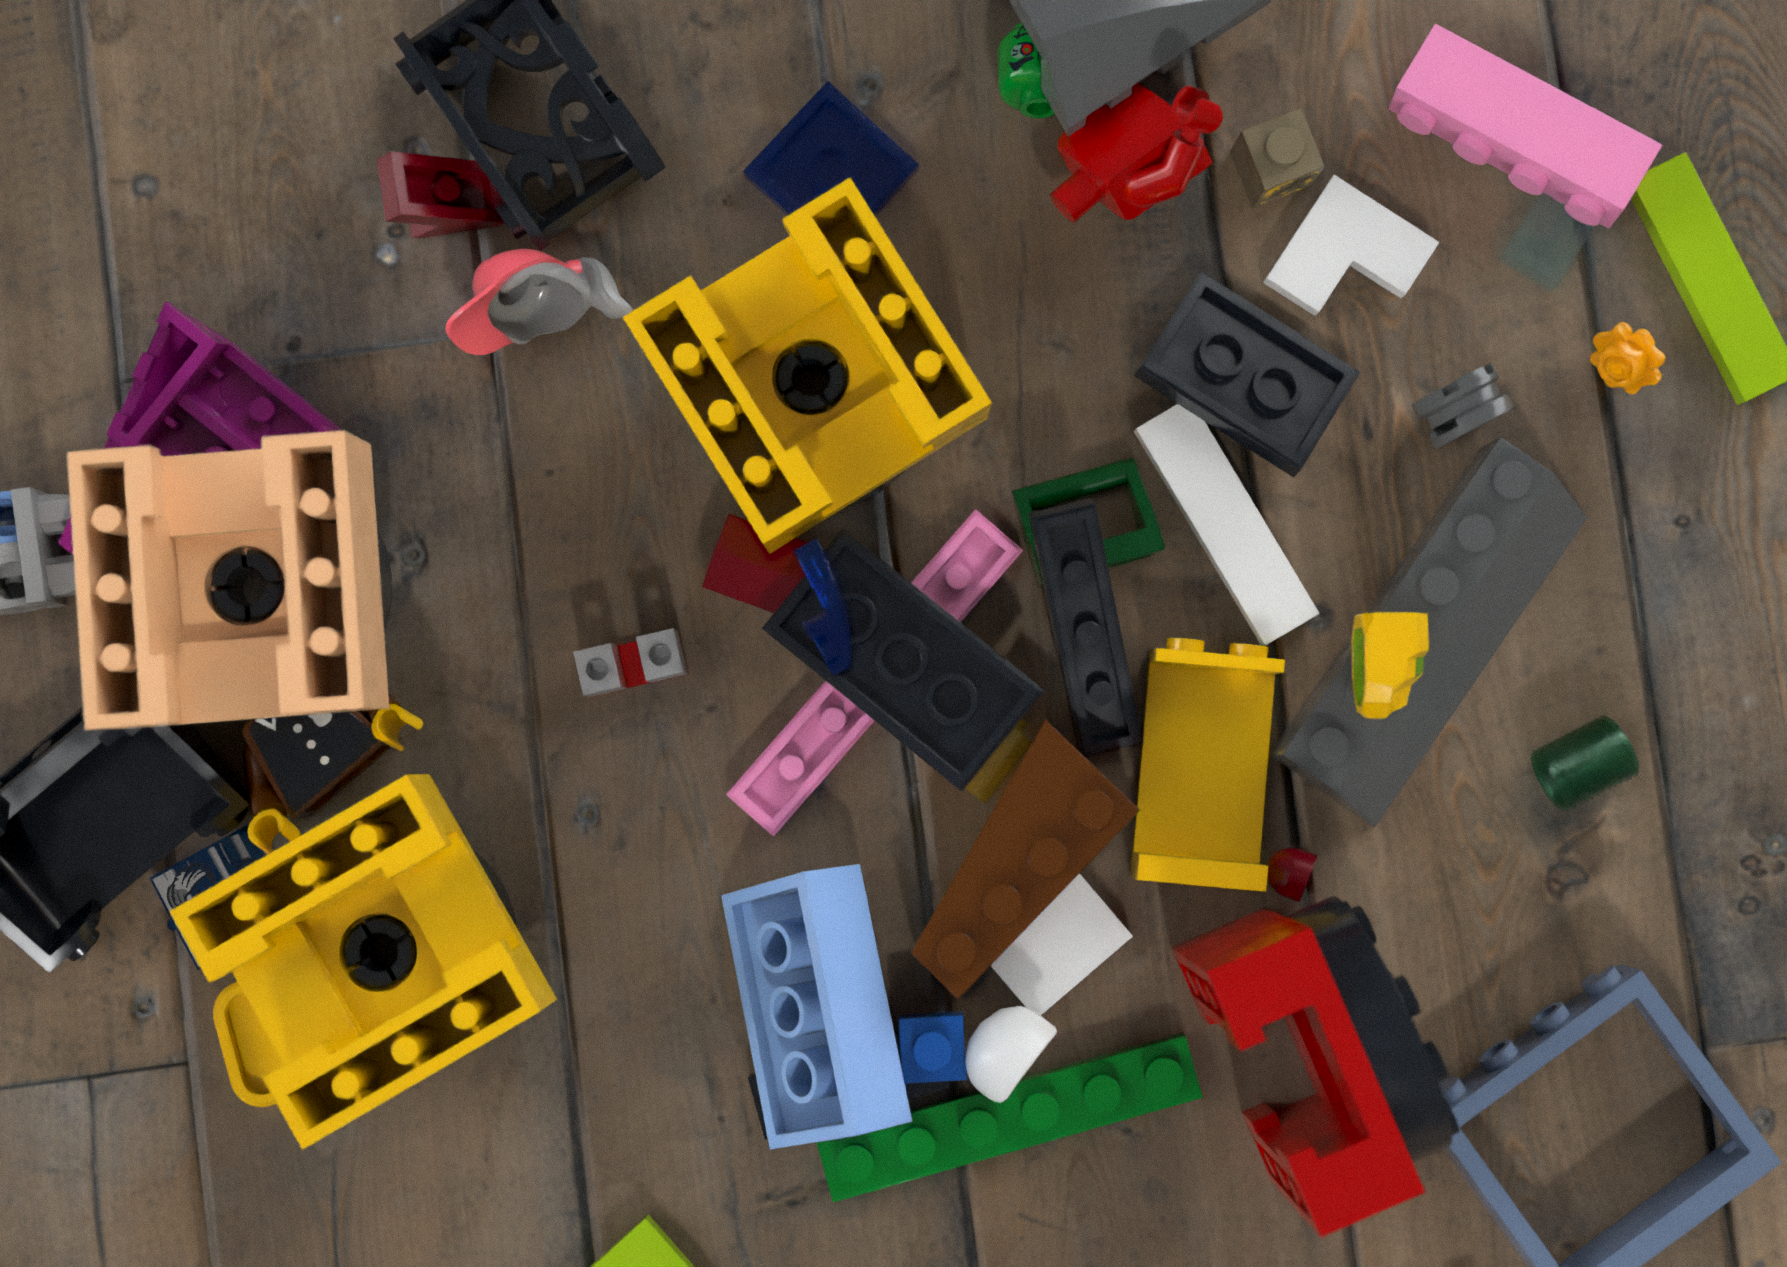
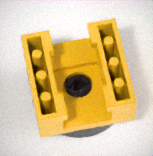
[623,178,992,554]
[169,774,557,1150]

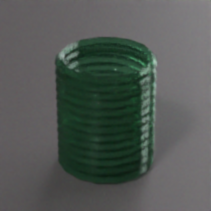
[1530,715,1640,812]

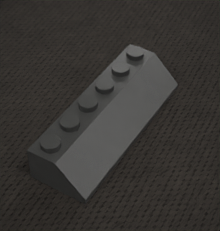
[1269,437,1587,827]

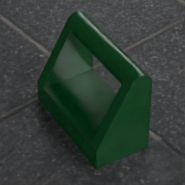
[1011,457,1166,588]

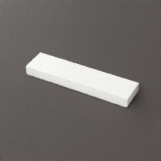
[1134,404,1320,646]

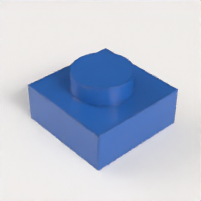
[898,1011,967,1084]

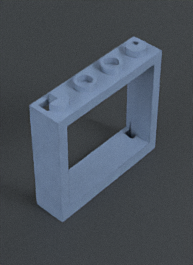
[1439,964,1782,1267]

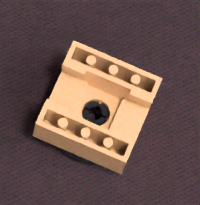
[67,431,392,730]

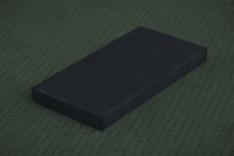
[762,529,1044,792]

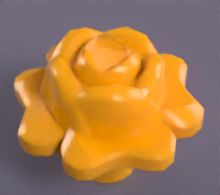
[1590,322,1666,395]

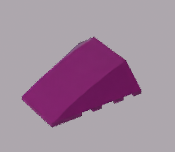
[58,301,374,556]

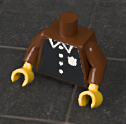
[241,692,423,855]

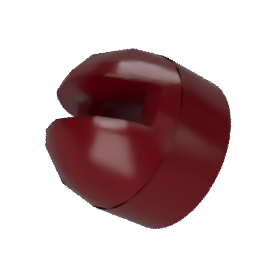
[1267,847,1317,902]

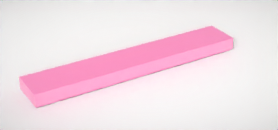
[726,509,1023,837]

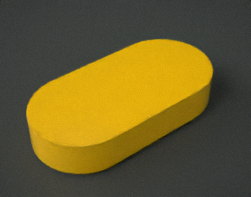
[213,982,284,1107]

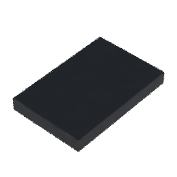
[1134,272,1360,478]

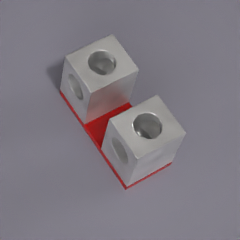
[573,628,689,697]

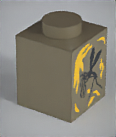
[1230,108,1325,209]

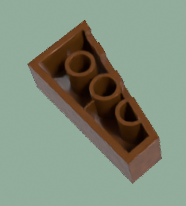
[911,719,1140,999]

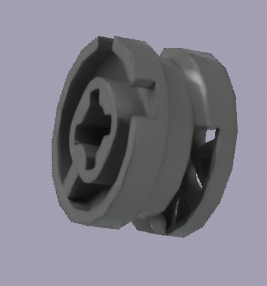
[1411,363,1516,450]

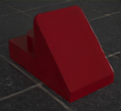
[376,151,504,239]

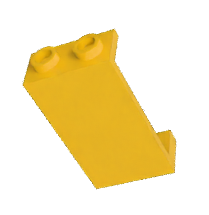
[1130,638,1285,892]

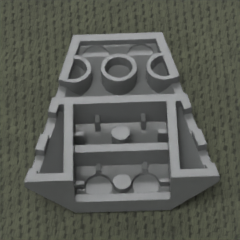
[1009,0,1271,136]

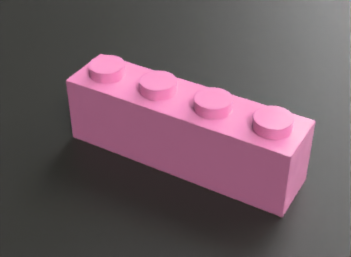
[1388,23,1662,229]

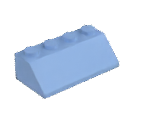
[721,864,912,1149]

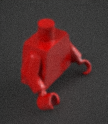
[1050,82,1223,223]

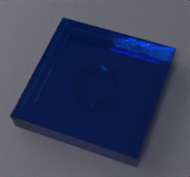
[743,81,919,217]

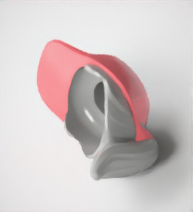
[446,248,633,355]

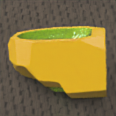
[1351,612,1429,719]

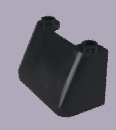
[0,706,249,972]

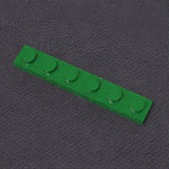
[816,1033,1203,1202]

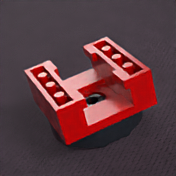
[1171,896,1460,1238]

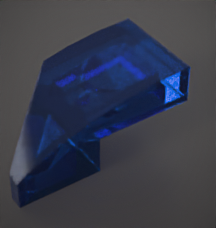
[794,538,852,676]

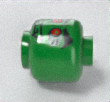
[997,22,1055,119]

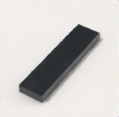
[1028,498,1143,758]

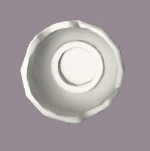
[965,1006,1057,1103]

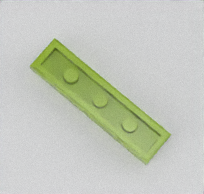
[1631,152,1787,405]

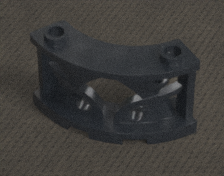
[393,0,666,251]

